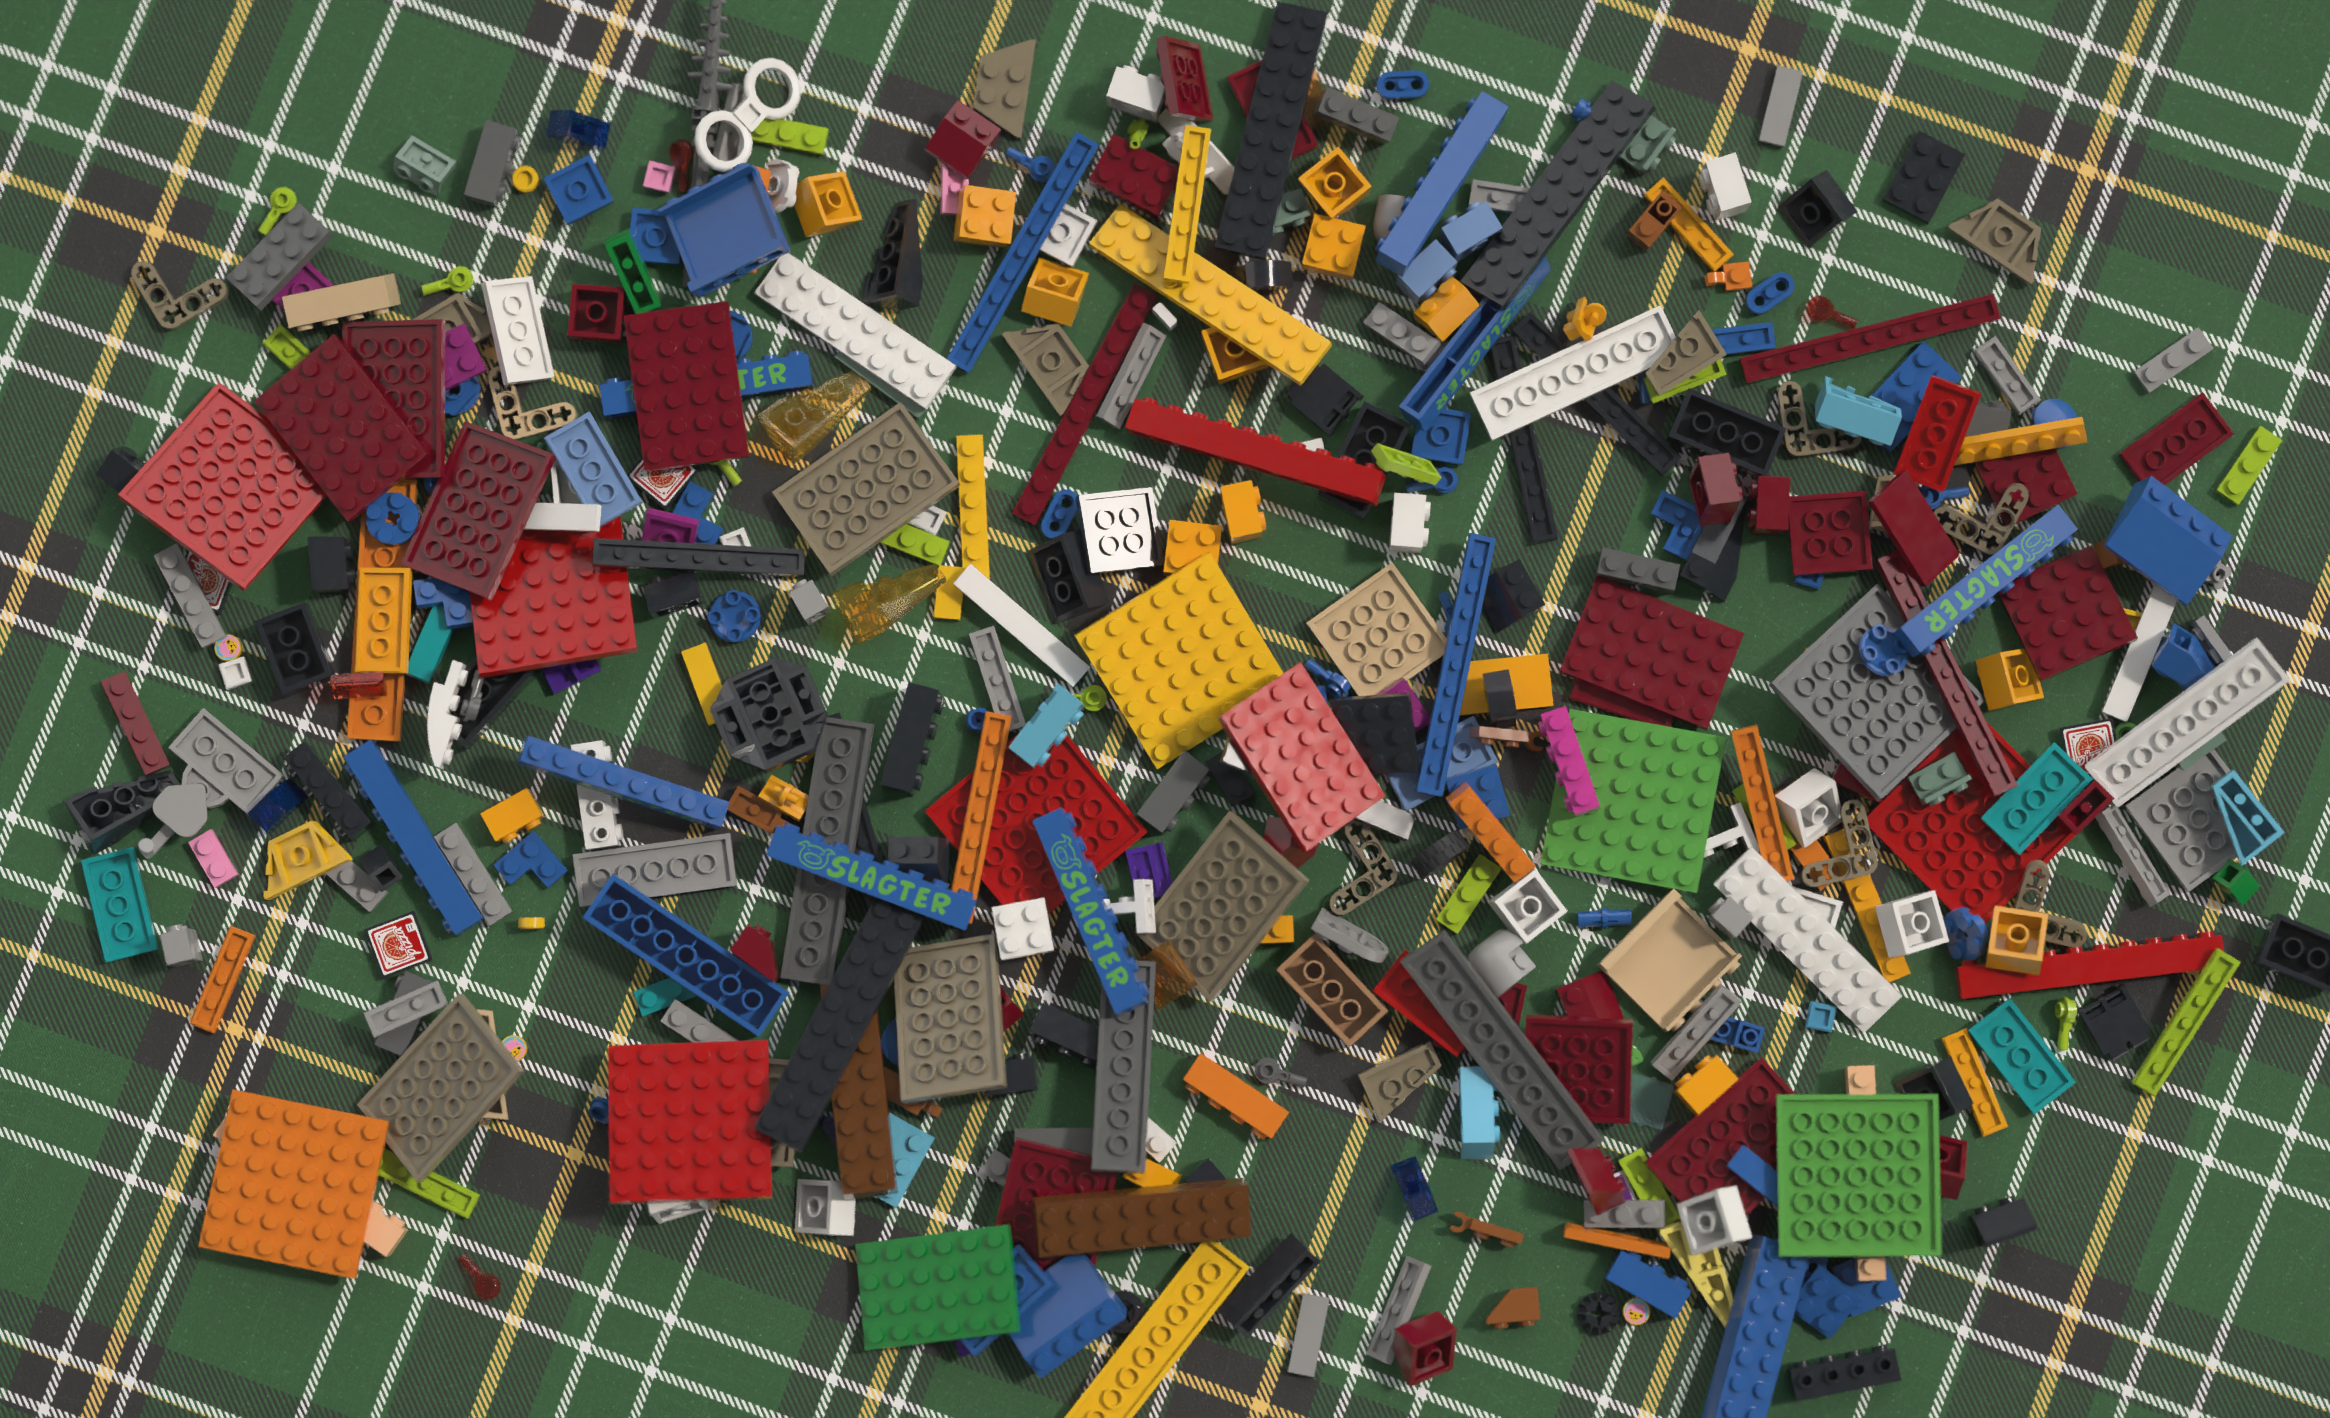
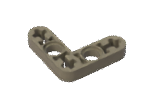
[131,261,229,330]
[1777,381,1862,457]
[1934,483,2029,554]
[1801,800,1878,887]
[1329,819,1397,915]
[2013,860,2087,947]

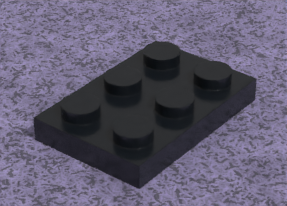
[1882,130,1965,224]

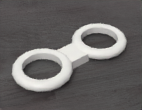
[694,58,801,173]

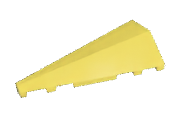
[1659,1218,1733,1329]

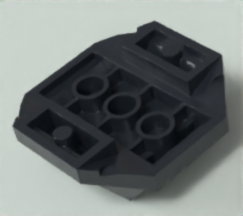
[710,658,828,773]

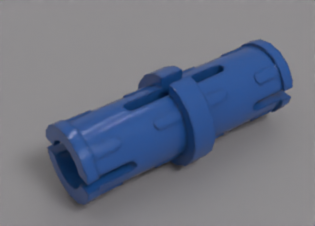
[1577,908,1632,929]

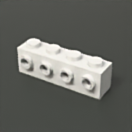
[571,740,623,851]

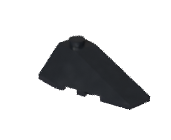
[861,198,923,310]
[1677,495,1748,602]
[64,770,181,855]

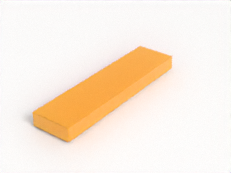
[1644,177,1734,272]
[1941,1028,2008,1137]

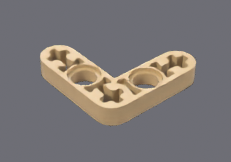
[488,366,577,441]

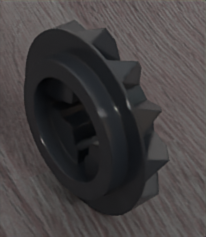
[1111,1290,1144,1333]
[1577,1292,1620,1335]

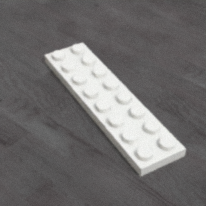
[755,253,956,410]
[1470,305,1676,441]
[2085,637,2290,808]
[1714,846,1902,1033]

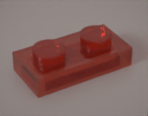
[330,672,387,699]

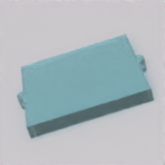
[1631,1073,1675,1130]

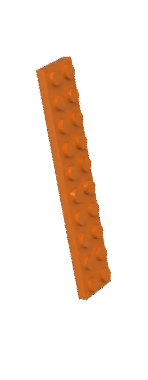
[347,479,418,742]

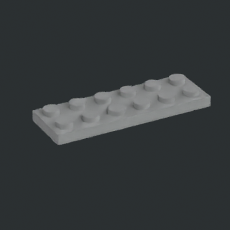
[573,833,737,907]

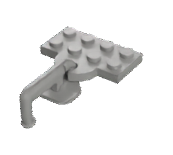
[138,708,284,859]

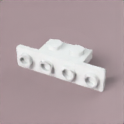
[1157,108,1235,195]

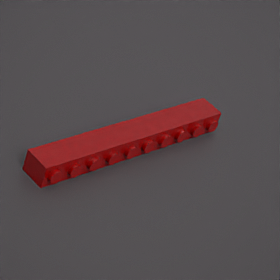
[1125,397,1386,507]
[1954,931,2224,999]

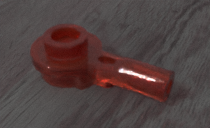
[669,139,693,191]
[1807,295,1858,329]
[458,1254,501,1300]

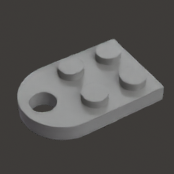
[1311,907,1389,963]

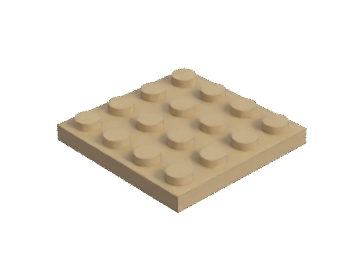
[1306,562,1447,696]

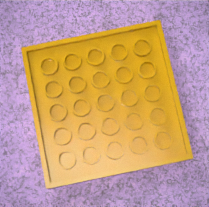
[1074,552,1283,769]

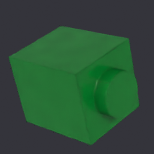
[2212,858,2260,905]

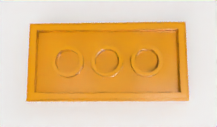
[355,568,413,674]
[1459,654,1553,716]

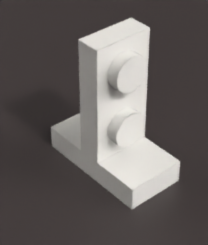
[1704,802,1760,858]
[1105,879,1156,934]

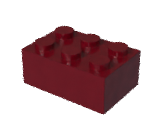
[1089,134,1179,221]

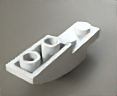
[427,660,468,770]

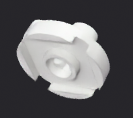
[765,159,799,213]

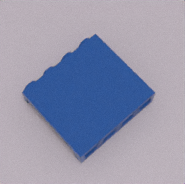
[658,163,791,298]

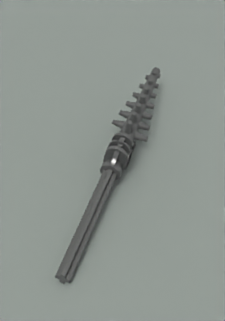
[682,0,732,287]

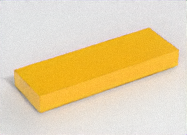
[681,643,722,726]

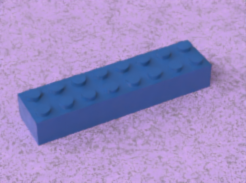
[583,874,789,1037]
[1702,1234,1809,1418]

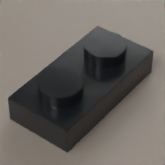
[1205,751,1254,807]

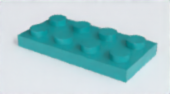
[1980,742,2093,855]
[81,847,159,963]
[1967,998,2076,1115]

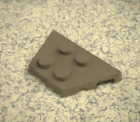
[973,39,1036,140]
[1947,199,2041,286]
[413,293,492,345]
[1002,324,1089,417]

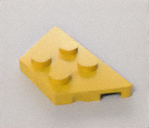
[263,821,352,900]

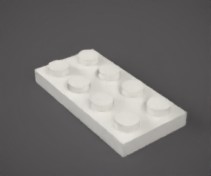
[481,276,555,385]

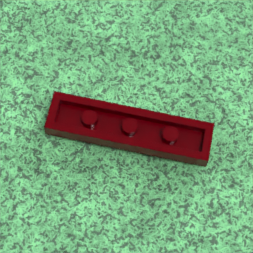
[100,671,170,777]

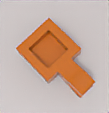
[1705,261,1752,292]

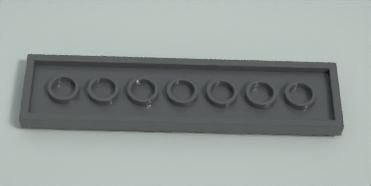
[1091,960,1156,1174]

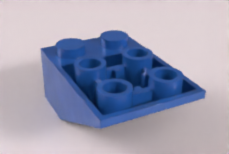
[2152,623,2216,690]

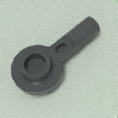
[460,670,484,722]
[1255,1057,1307,1088]

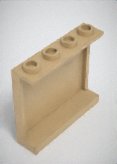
[1597,889,1742,1032]

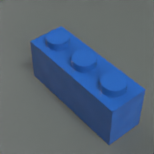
[1604,1250,1691,1319]

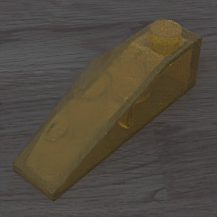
[758,371,871,464]
[831,564,946,644]

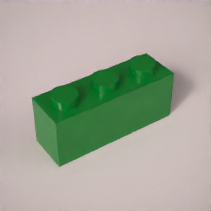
[605,228,661,314]

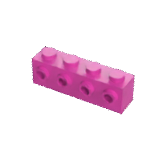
[1538,706,1601,817]

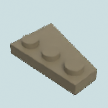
[1645,310,1727,397]
[1358,1041,1441,1123]

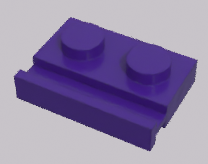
[1126,842,1172,899]

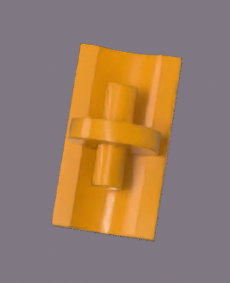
[1563,296,1607,342]
[758,774,809,822]

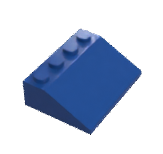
[2103,476,2232,606]
[1009,1253,1127,1379]

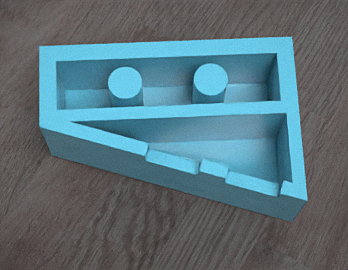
[1815,376,1902,446]
[1009,683,1084,769]
[2210,770,2285,866]
[1459,1067,1500,1160]

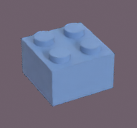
[1439,201,1503,262]
[1396,239,1457,306]

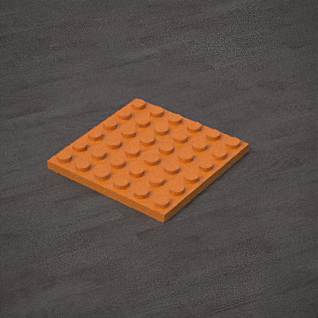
[199,1089,390,1279]

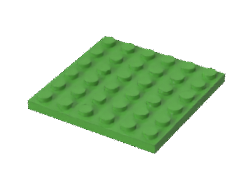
[1540,709,1726,894]
[1776,1094,1941,1256]

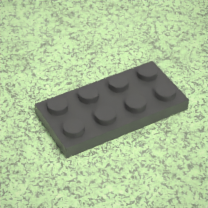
[226,202,334,310]

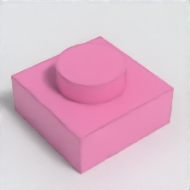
[643,161,676,194]

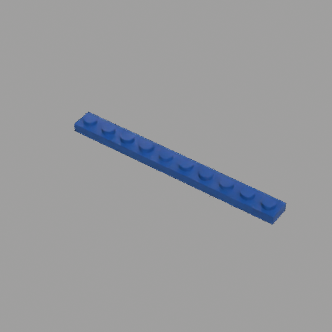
[947,132,1099,373]
[1415,533,1496,797]

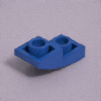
[1709,1017,1765,1053]

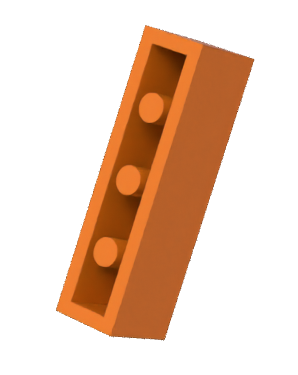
[1446,781,1536,883]
[1183,1053,1289,1140]

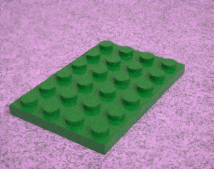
[855,1225,1021,1351]

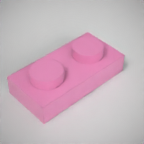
[941,163,968,215]
[188,829,239,888]

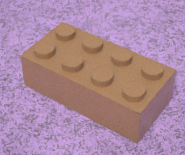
[1276,934,1388,1048]

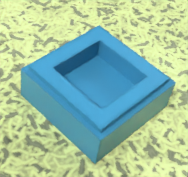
[1805,1001,1837,1033]

